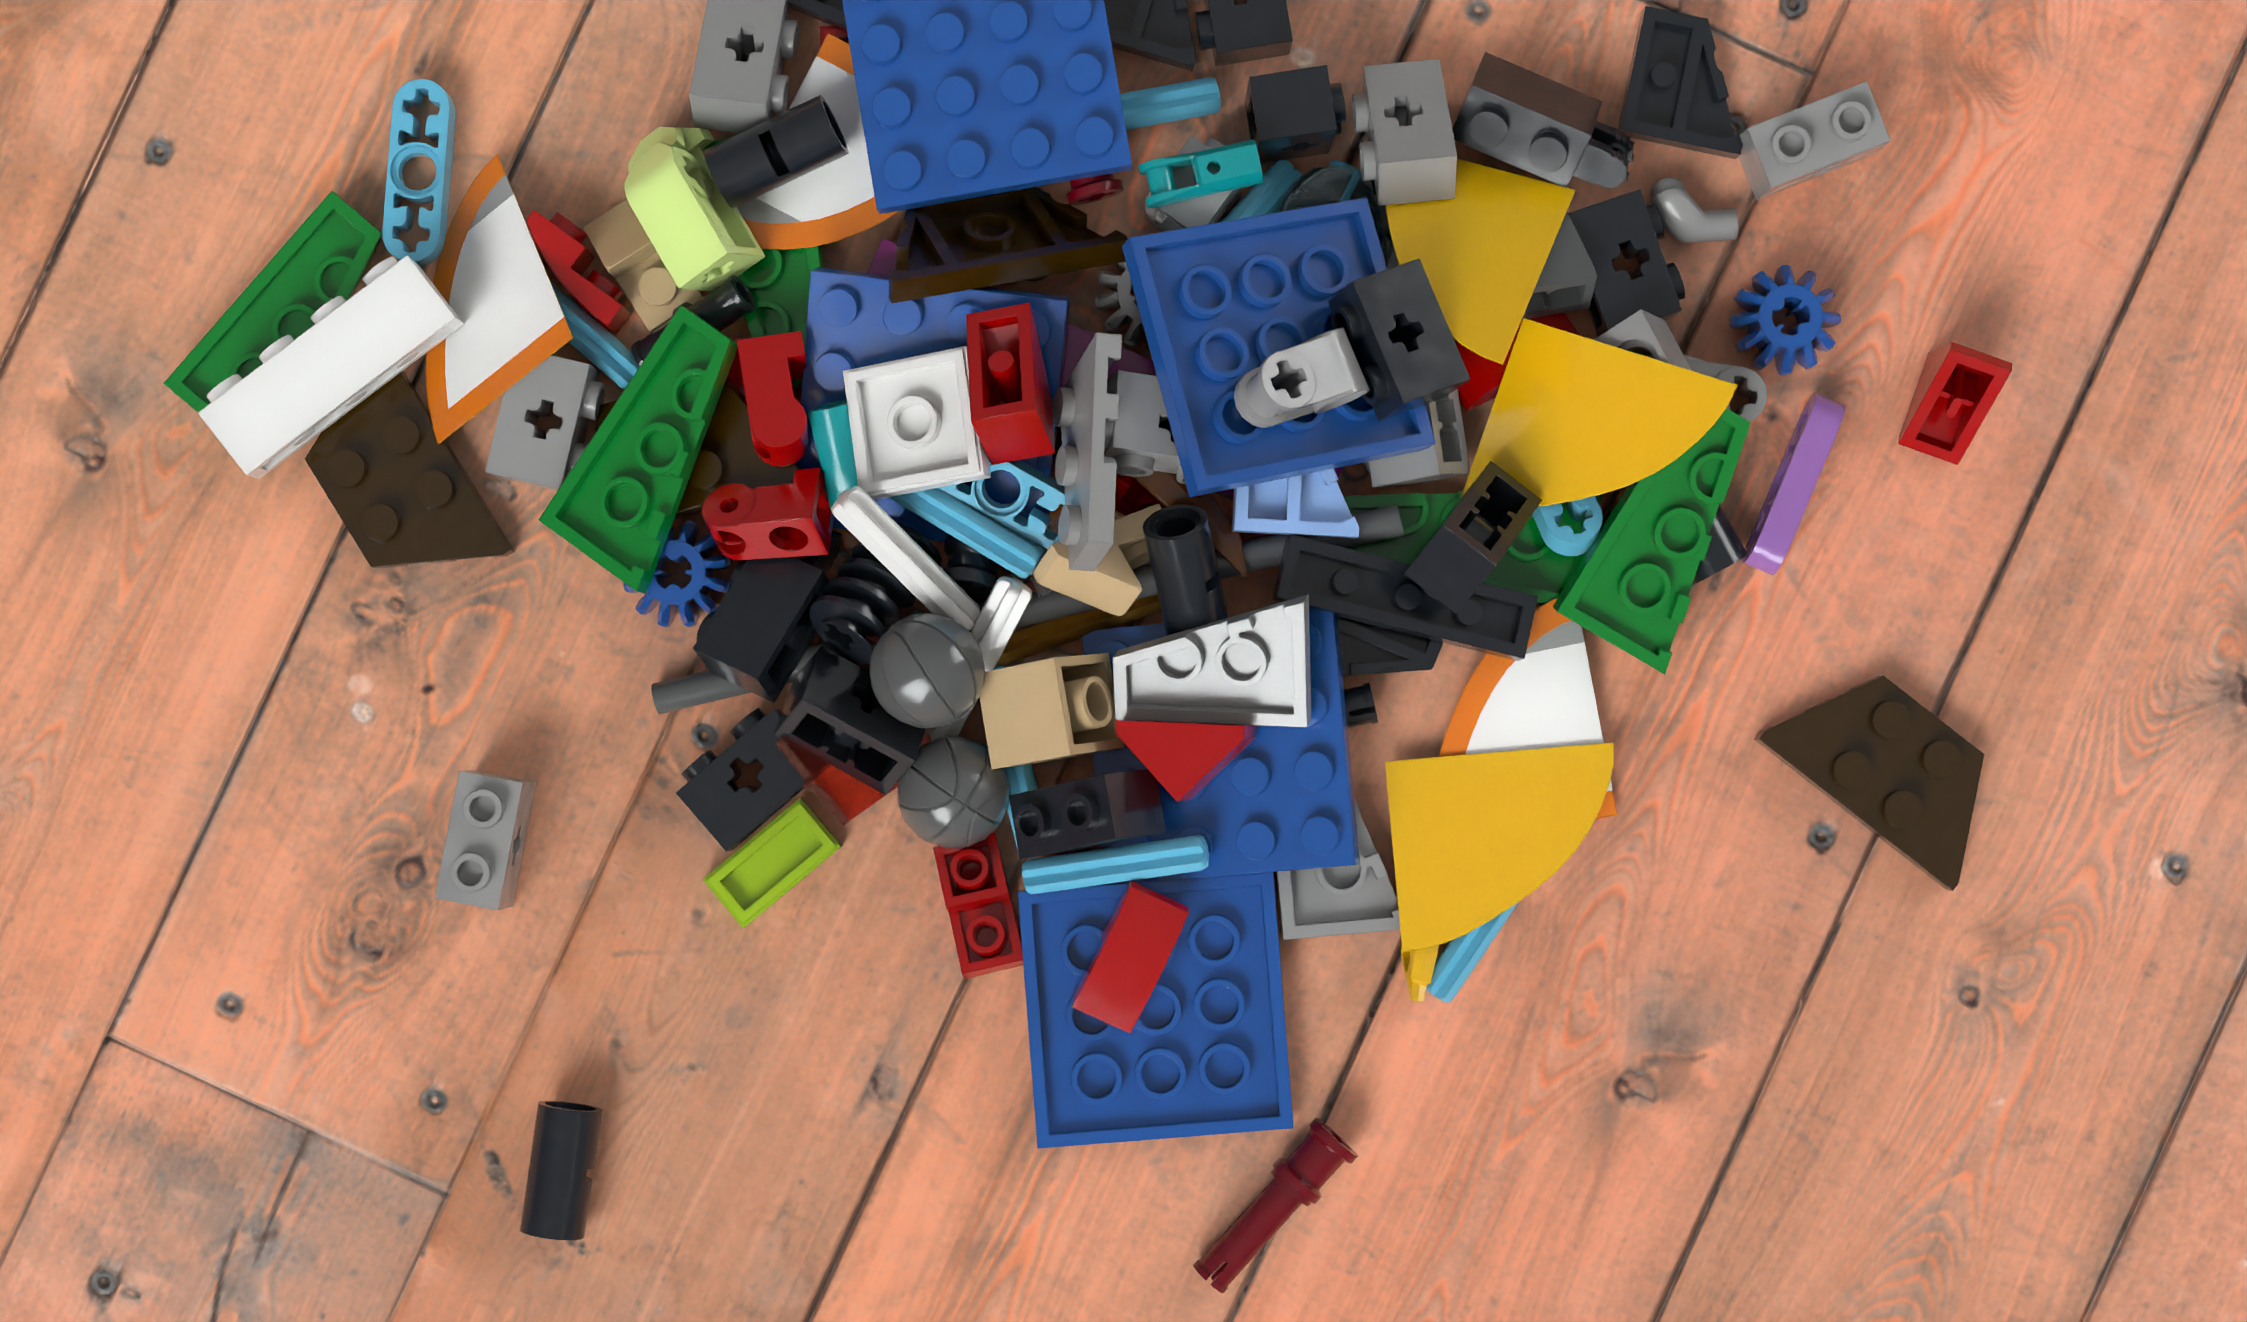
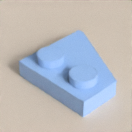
[1232,468,1359,539]

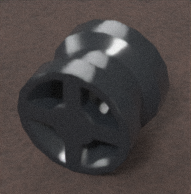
[943,534,1001,602]

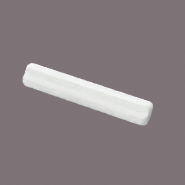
[831,486,981,631]
[925,576,1032,740]

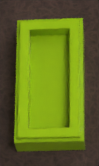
[703,797,843,928]

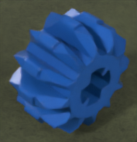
[1729,265,1841,375]
[623,520,732,627]

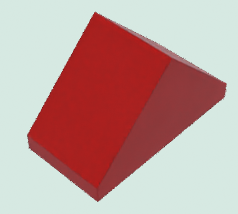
[1898,342,2012,465]
[1115,720,1257,802]

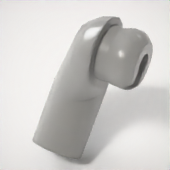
[1650,177,1738,243]

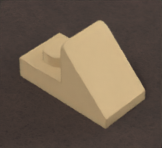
[583,200,703,333]
[1032,503,1162,616]

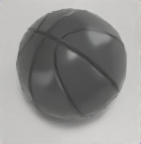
[870,613,985,729]
[897,736,1010,848]

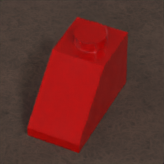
[966,302,1055,465]

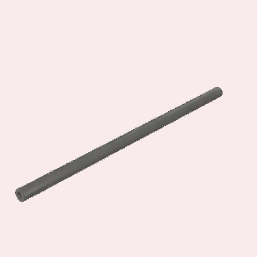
[651,504,1404,714]

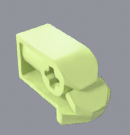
[624,126,765,291]

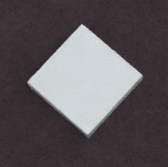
[843,346,991,500]

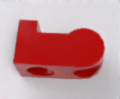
[737,331,809,467]
[702,468,834,560]

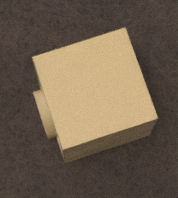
[979,653,1125,769]

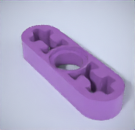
[1742,393,1845,575]

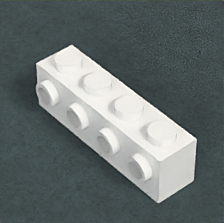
[198,256,464,479]

